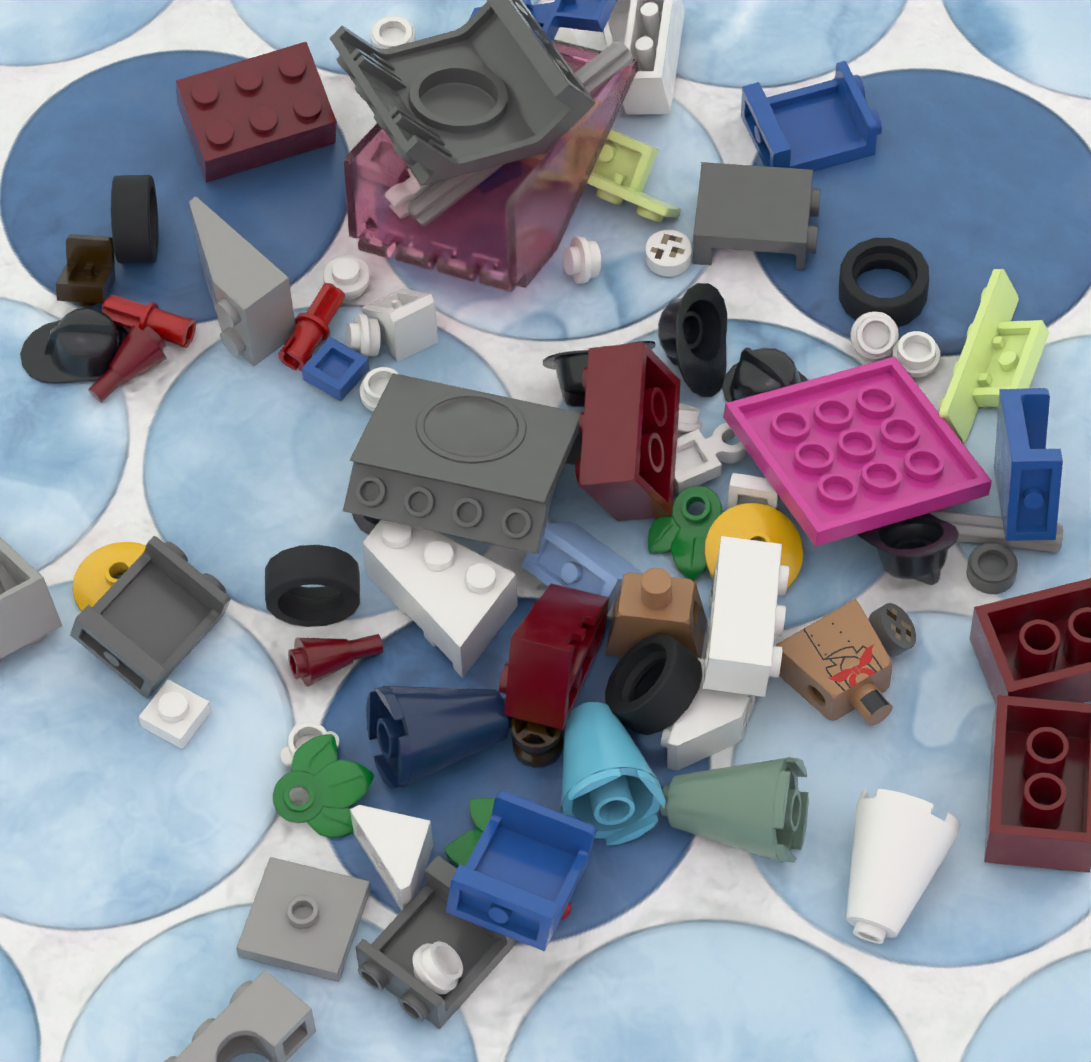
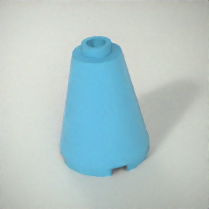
[561,702,666,846]

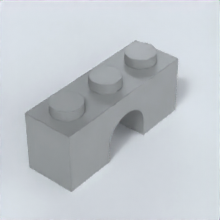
[164,970,316,1062]

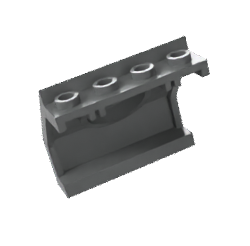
[329,0,596,186]
[343,373,582,555]

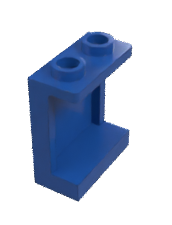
[741,61,882,172]
[994,388,1063,541]
[445,790,597,951]

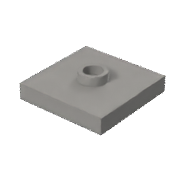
[236,857,371,982]

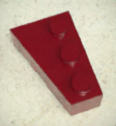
[499,583,609,730]

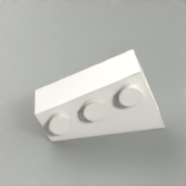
[603,0,685,115]
[363,520,518,678]
[703,536,789,697]

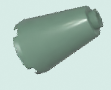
[660,757,809,863]

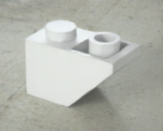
[661,658,756,771]

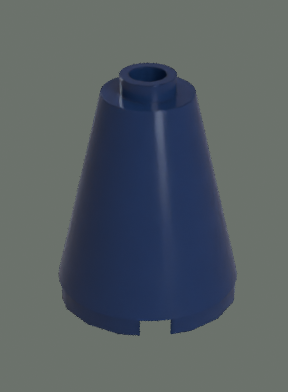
[366,686,513,789]

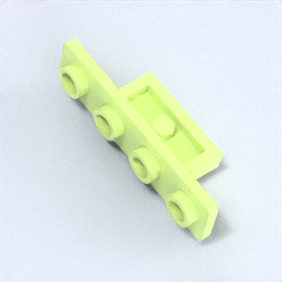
[518,117,681,223]
[939,269,1049,443]

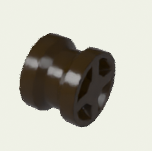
[511,718,563,768]

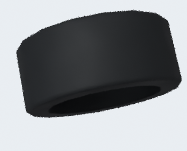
[111,175,158,264]
[839,238,929,327]
[265,544,360,627]
[605,633,702,735]

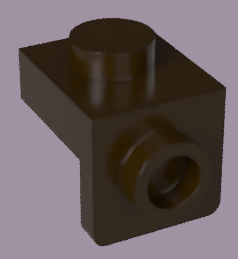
[56,234,115,307]

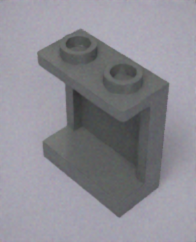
[693,162,821,270]
[70,536,230,699]
[355,855,519,1029]

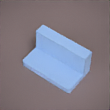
[521,521,644,614]

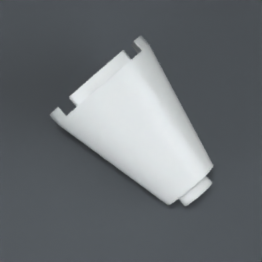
[846,789,961,944]

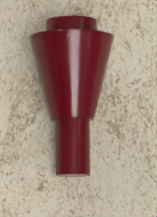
[88,325,166,403]
[288,634,383,687]

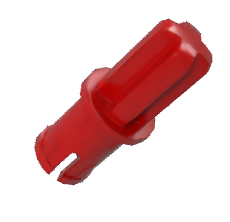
[278,283,345,371]
[102,295,196,348]

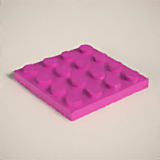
[723,357,992,547]

